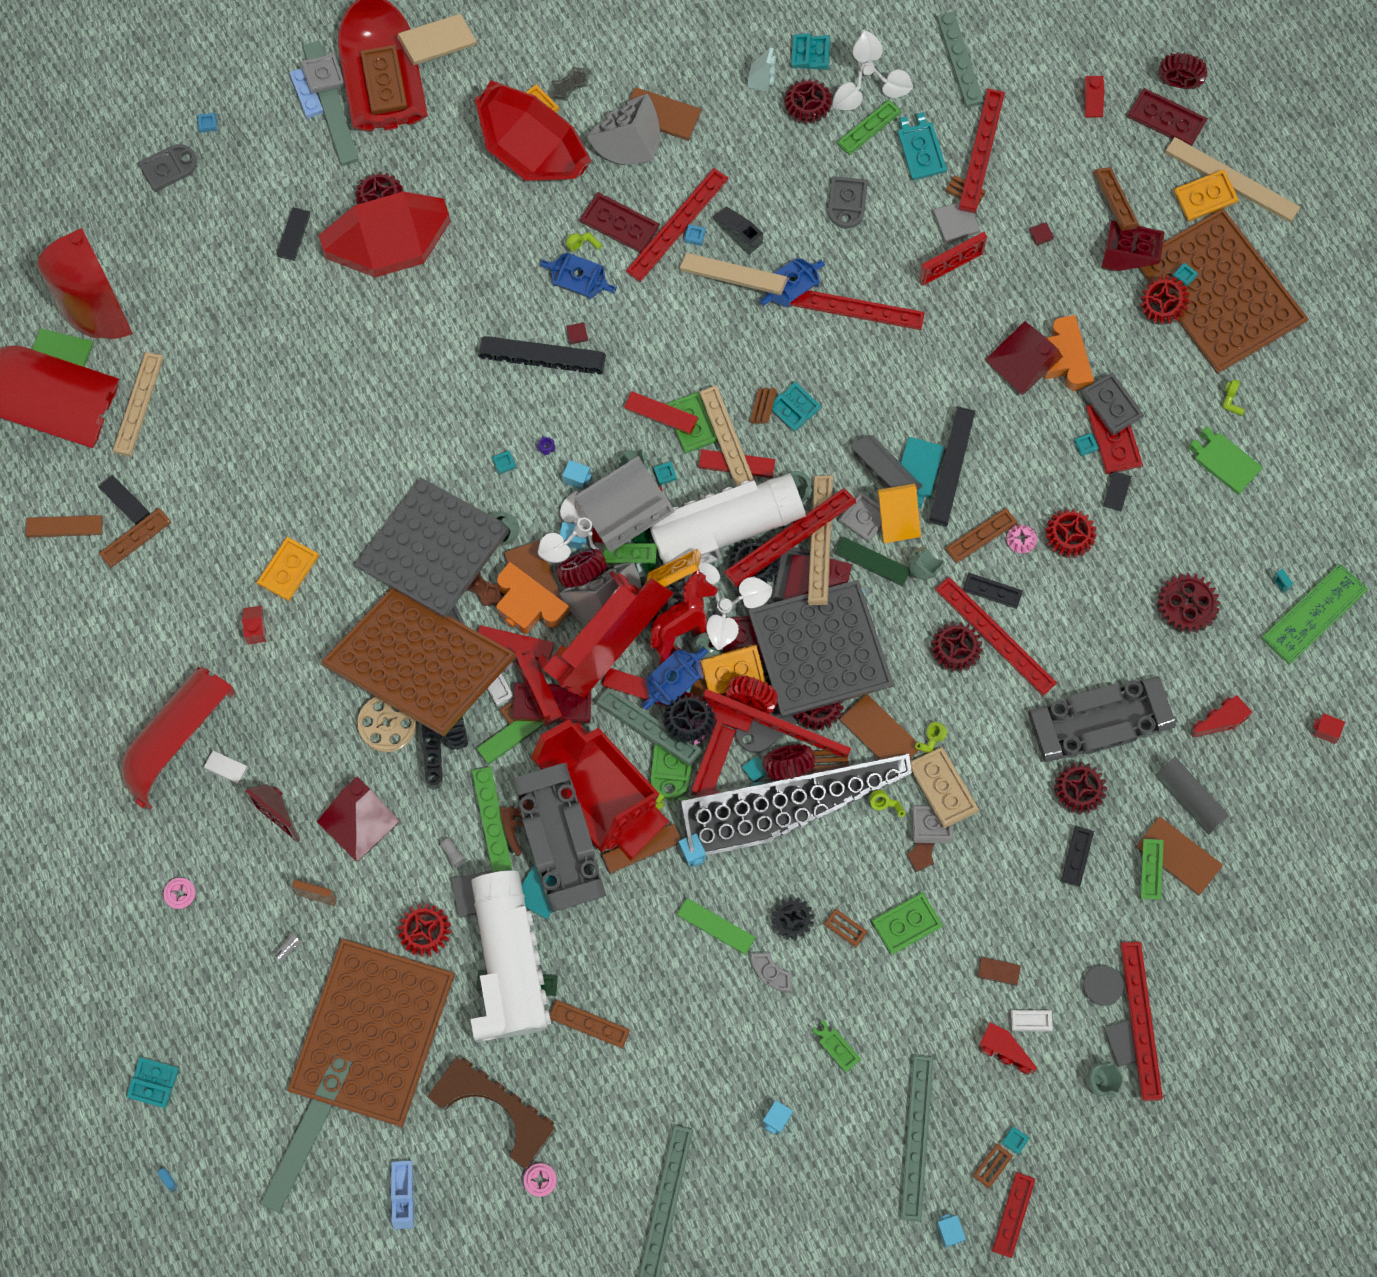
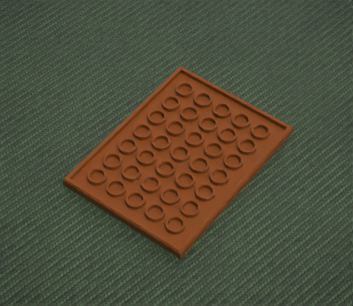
[1139,208,1309,374]
[321,588,516,737]
[287,939,455,1128]

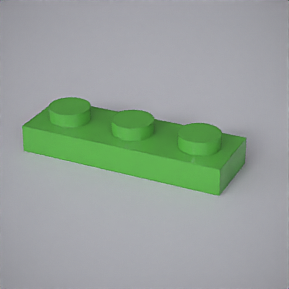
[603,544,657,564]
[1141,839,1164,900]

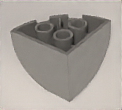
[588,94,660,165]
[559,562,641,626]

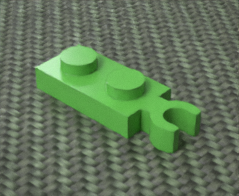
[812,1020,861,1073]

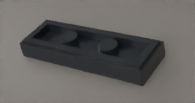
[277,207,311,261]
[99,475,150,525]
[963,573,1023,609]
[1061,826,1094,888]

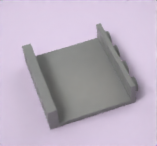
[574,456,675,552]

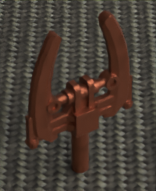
[500,800,534,856]

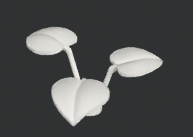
[832,30,913,110]
[538,491,619,568]
[687,562,772,651]

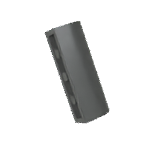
[851,435,923,491]
[1156,756,1229,835]

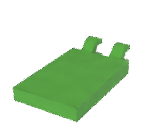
[1188,426,1263,495]

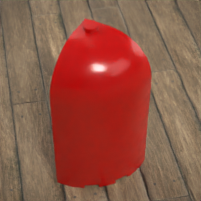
[338,0,428,131]
[37,228,133,339]
[0,345,120,448]
[121,667,236,810]

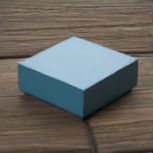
[198,113,217,133]
[684,224,706,246]
[157,1168,178,1192]

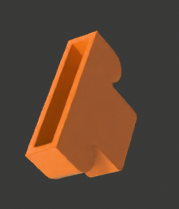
[1043,315,1094,391]
[496,562,570,634]

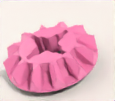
[1007,524,1037,553]
[164,878,196,909]
[524,1163,557,1197]

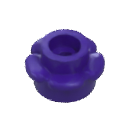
[537,437,556,455]

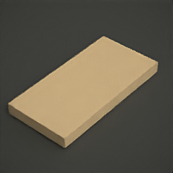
[398,14,477,65]
[910,747,979,828]

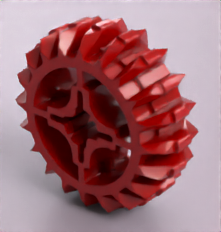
[1140,275,1190,325]
[1045,508,1097,558]
[726,675,778,714]
[397,903,452,957]

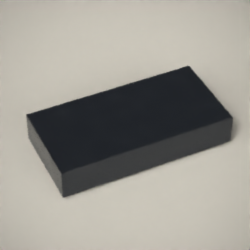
[1103,471,1132,512]

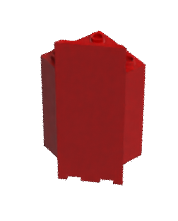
[538,571,674,699]
[531,719,670,861]

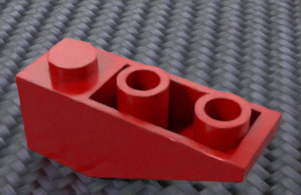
[1191,695,1252,738]
[978,1022,1037,1075]

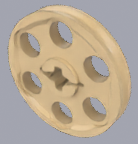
[358,697,417,752]

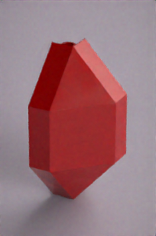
[475,80,592,181]
[318,191,451,278]

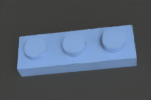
[289,68,324,119]

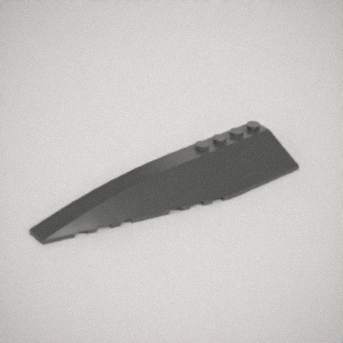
[677,754,912,856]

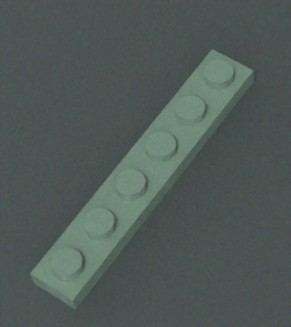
[937,12,984,108]
[596,688,702,766]

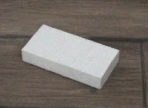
[487,674,514,706]
[204,751,248,785]
[1011,1010,1053,1032]

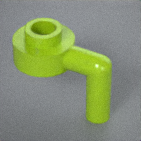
[566,232,603,252]
[1222,379,1245,416]
[915,722,947,753]
[869,790,906,817]

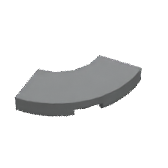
[750,953,792,993]

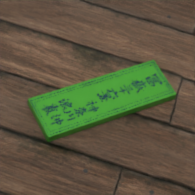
[1261,564,1368,665]

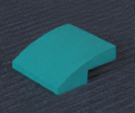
[791,33,831,70]
[772,381,822,432]
[127,1057,180,1108]

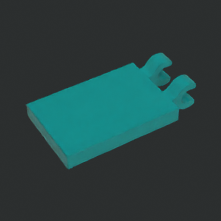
[897,112,947,181]
[901,437,945,509]
[522,864,557,920]

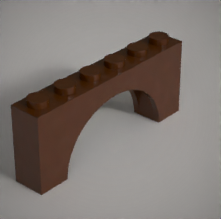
[427,1057,556,1170]

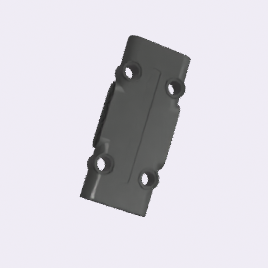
[1028,676,1176,763]
[511,763,606,913]

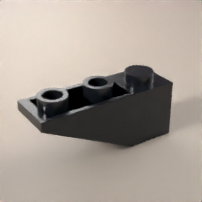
[713,206,763,255]

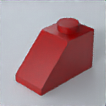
[1083,76,1105,118]
[242,606,267,645]

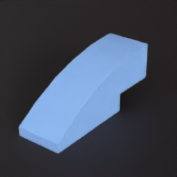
[391,1161,414,1229]

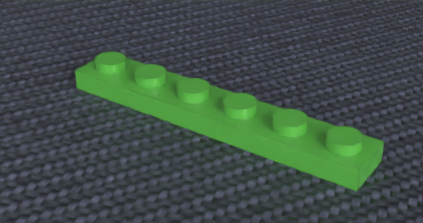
[472,767,513,873]

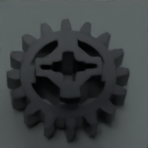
[771,897,814,941]

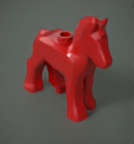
[650,569,718,666]

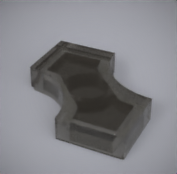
[550,67,590,101]

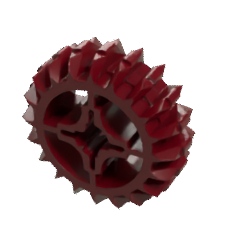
[1158,52,1208,90]
[784,78,832,125]
[355,171,404,204]
[556,549,607,588]
[931,621,983,673]
[794,701,844,731]
[762,744,815,780]
[1054,762,1107,815]

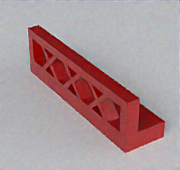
[515,650,563,726]
[691,720,736,795]

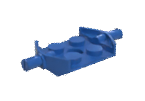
[540,253,617,300]
[759,258,825,307]
[641,646,709,710]

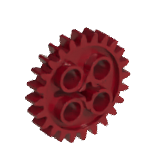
[1157,573,1221,634]

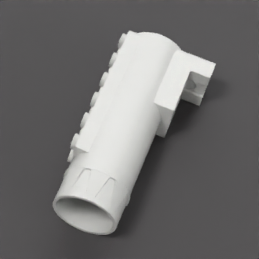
[650,473,806,590]
[471,871,551,1043]

